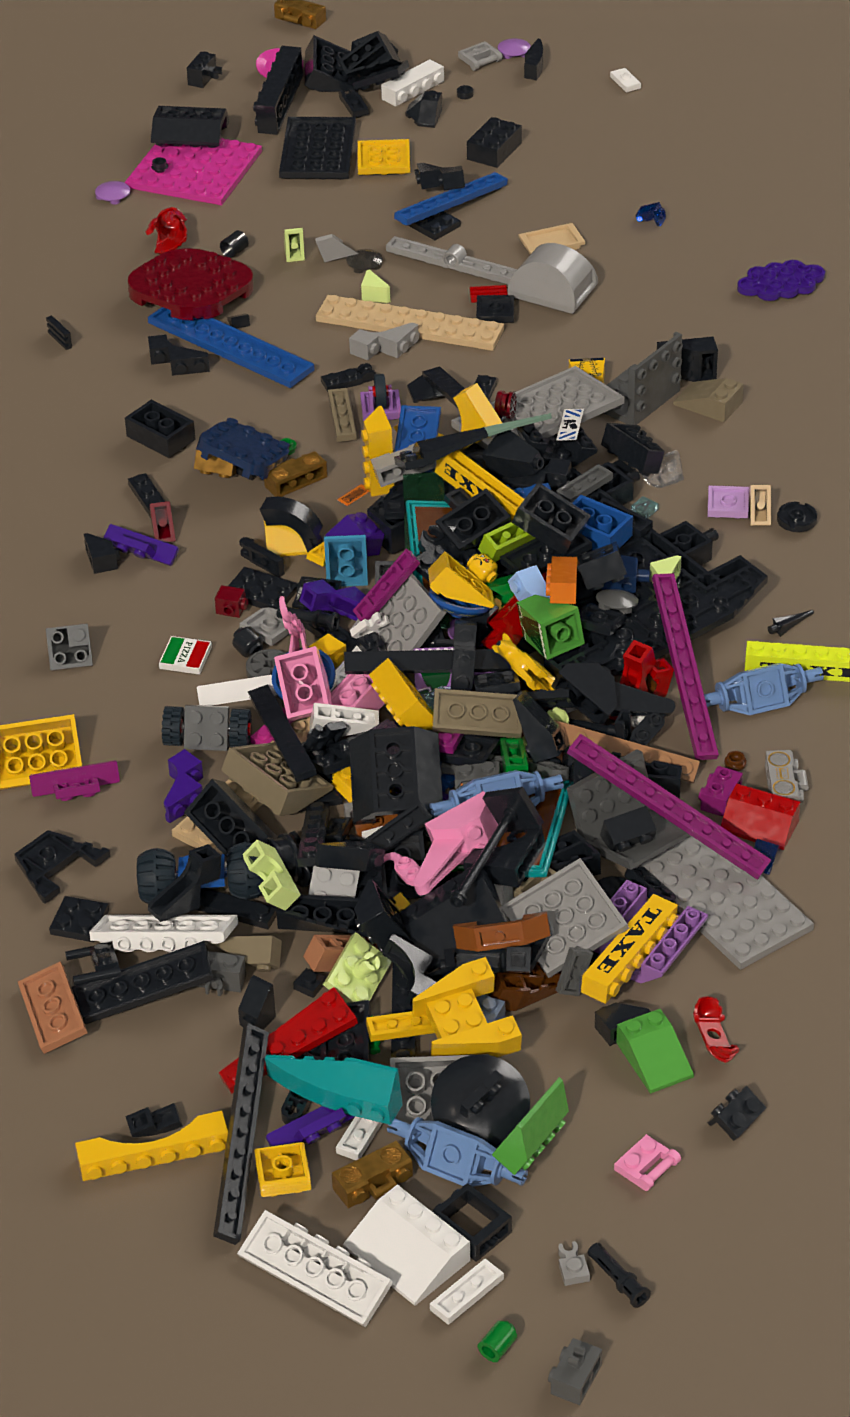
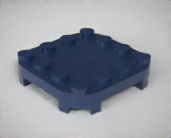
[196,418,290,480]

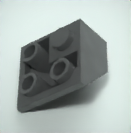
[46,624,93,671]

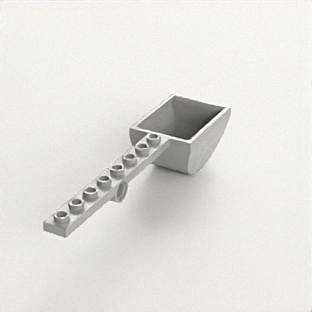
[386,236,598,314]

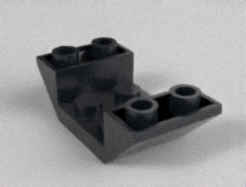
[514,420,598,468]

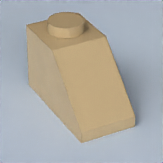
[749,485,771,526]

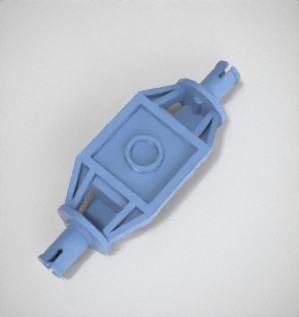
[704,663,824,715]
[430,770,564,818]
[387,1117,528,1187]

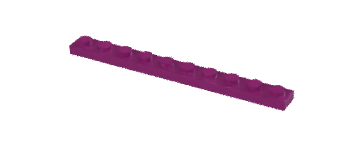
[652,573,719,760]
[567,734,771,880]

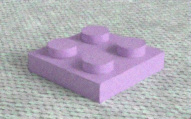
[708,486,749,519]

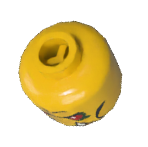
[466,553,498,583]

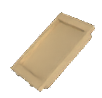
[519,223,585,254]

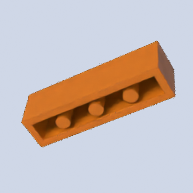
[546,556,577,604]

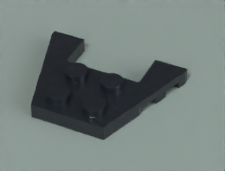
[14,830,110,904]

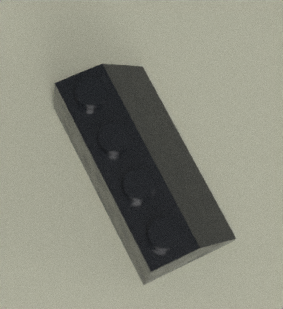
[184,779,278,857]

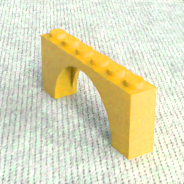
[393,383,502,450]

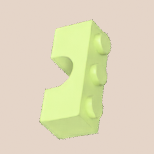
[243,840,301,911]

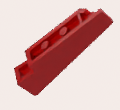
[481,572,547,649]

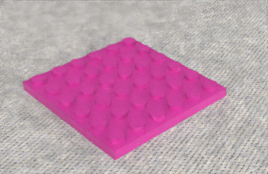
[125,138,262,206]

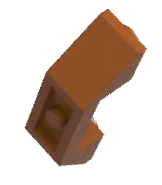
[453,912,551,952]

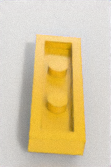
[366,1011,435,1042]

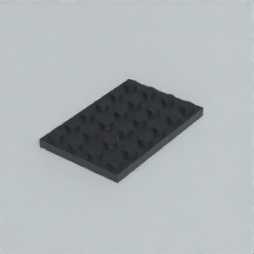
[279,117,356,180]

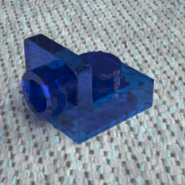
[635,202,666,226]

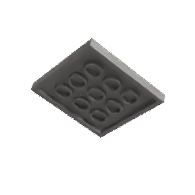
[351,574,447,651]
[502,858,629,978]

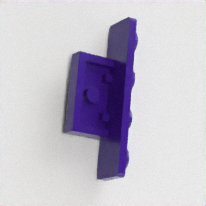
[103,524,179,566]
[266,1106,355,1147]

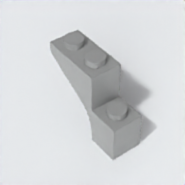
[349,323,419,360]

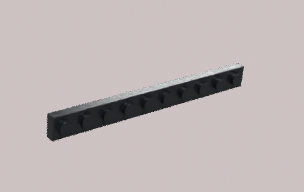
[213,1023,269,1245]

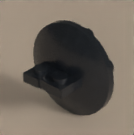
[431,1054,530,1149]

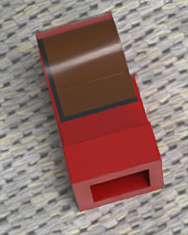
[646,658,674,698]

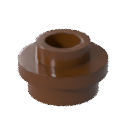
[724,751,747,771]

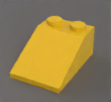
[428,551,495,608]

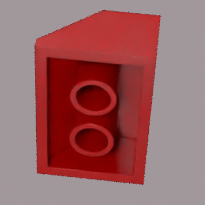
[721,783,800,850]

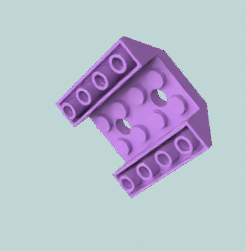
[593,880,708,984]

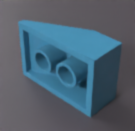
[324,535,368,587]

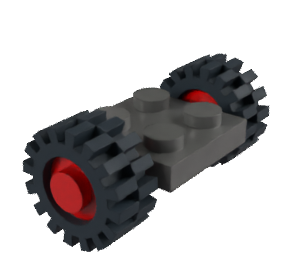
[161,705,252,751]

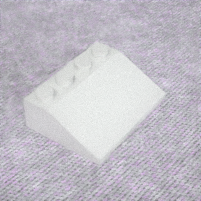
[343,1184,470,1306]

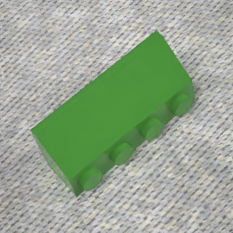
[492,1077,569,1175]

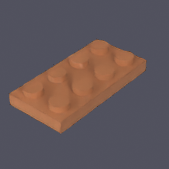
[18,961,88,1054]

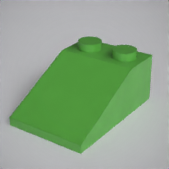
[617,1009,694,1094]

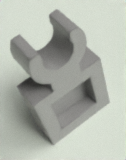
[558,1241,590,1286]

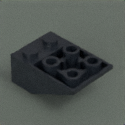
[657,336,718,382]

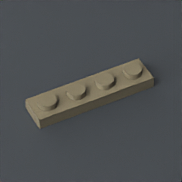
[328,388,357,442]

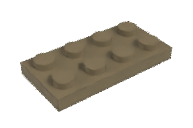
[432,688,522,738]

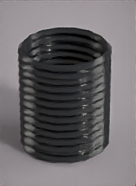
[220,230,249,258]

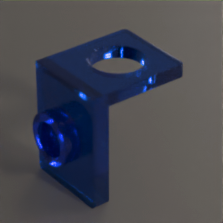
[754,839,781,875]

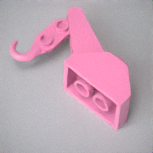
[274,596,332,721]
[383,791,498,895]

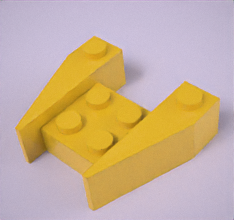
[412,957,522,1058]

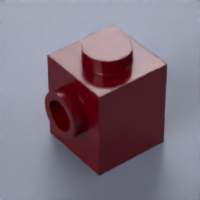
[215,585,248,618]

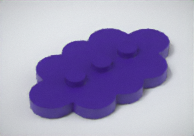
[737,260,825,301]

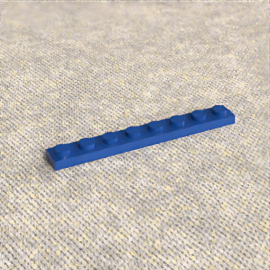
[394,172,508,226]

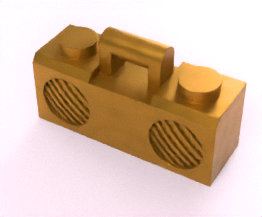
[274,0,326,29]
[264,451,327,497]
[332,1140,413,1209]

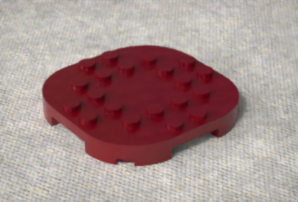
[128,248,253,320]

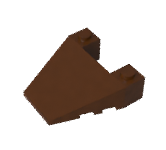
[488,946,562,1011]

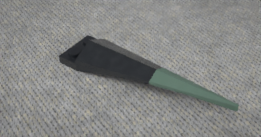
[394,413,552,471]

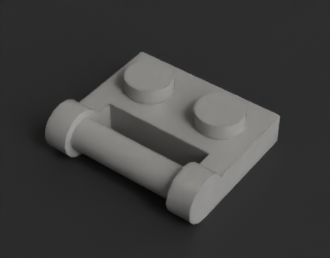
[458,41,502,71]

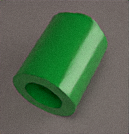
[477,1320,517,1362]

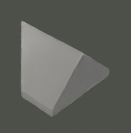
[315,234,358,262]

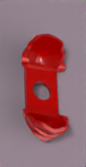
[693,996,739,1063]

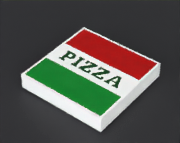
[159,636,212,674]

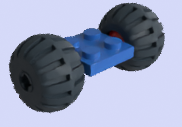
[137,842,264,904]

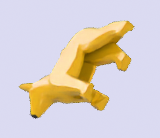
[492,633,556,691]

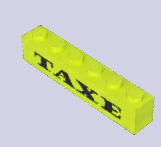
[745,641,850,682]

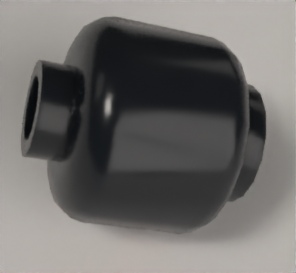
[232,626,264,658]

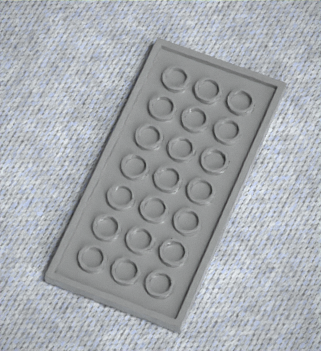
[451,366,624,449]
[640,836,814,970]

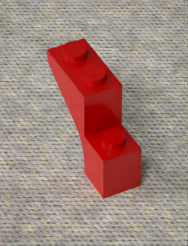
[610,640,656,721]

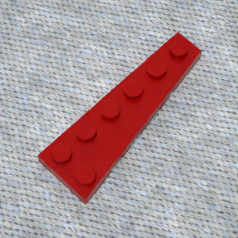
[219,987,358,1094]

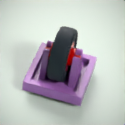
[360,374,401,421]

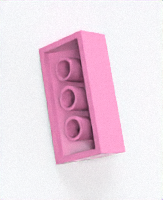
[331,673,405,710]

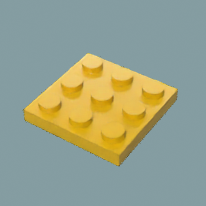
[358,139,410,176]

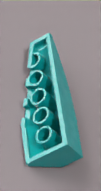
[265,1055,403,1125]

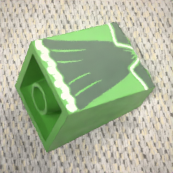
[516,594,585,660]

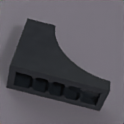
[464,826,546,888]

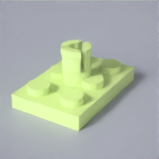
[323,932,392,1003]

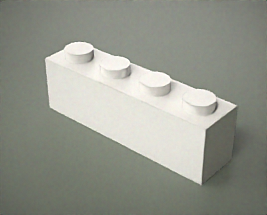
[381,59,444,107]

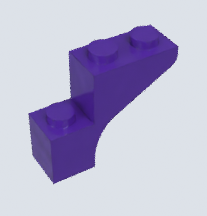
[299,579,366,621]
[164,749,203,823]

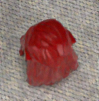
[145,207,187,254]

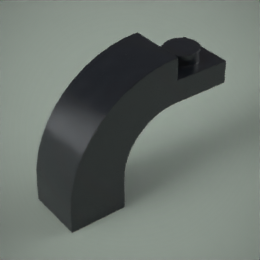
[259,496,323,552]

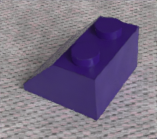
[326,512,384,556]

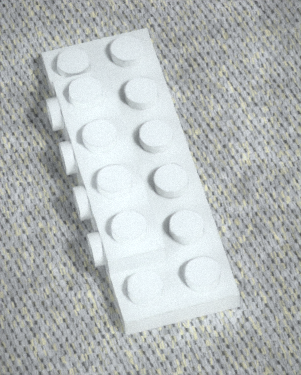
[89,915,238,952]
[237,1210,393,1328]

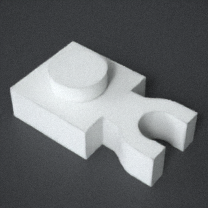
[350,612,390,638]

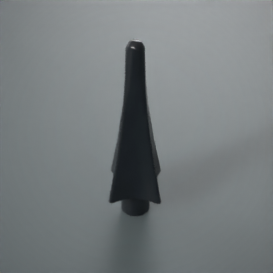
[768,610,814,637]

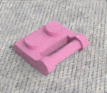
[614,1134,681,1191]

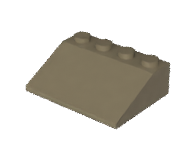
[221,742,334,816]

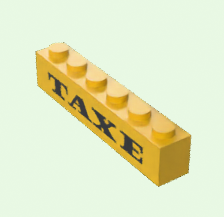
[435,450,525,522]
[581,894,679,1004]

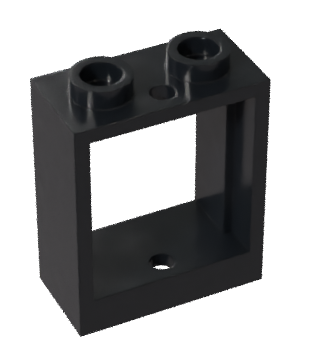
[432,1183,512,1262]

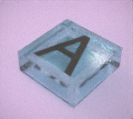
[631,496,659,518]

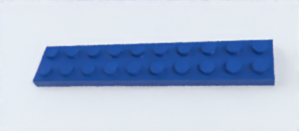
[148,307,315,388]

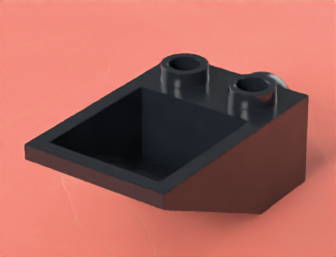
[513,691,566,765]

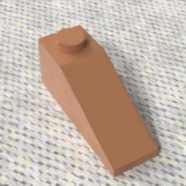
[303,935,379,972]

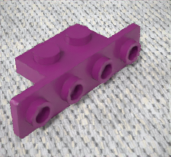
[29,760,120,801]

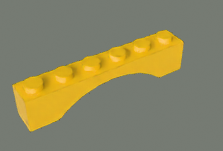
[75,1110,228,1181]

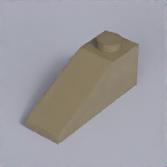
[209,936,282,972]

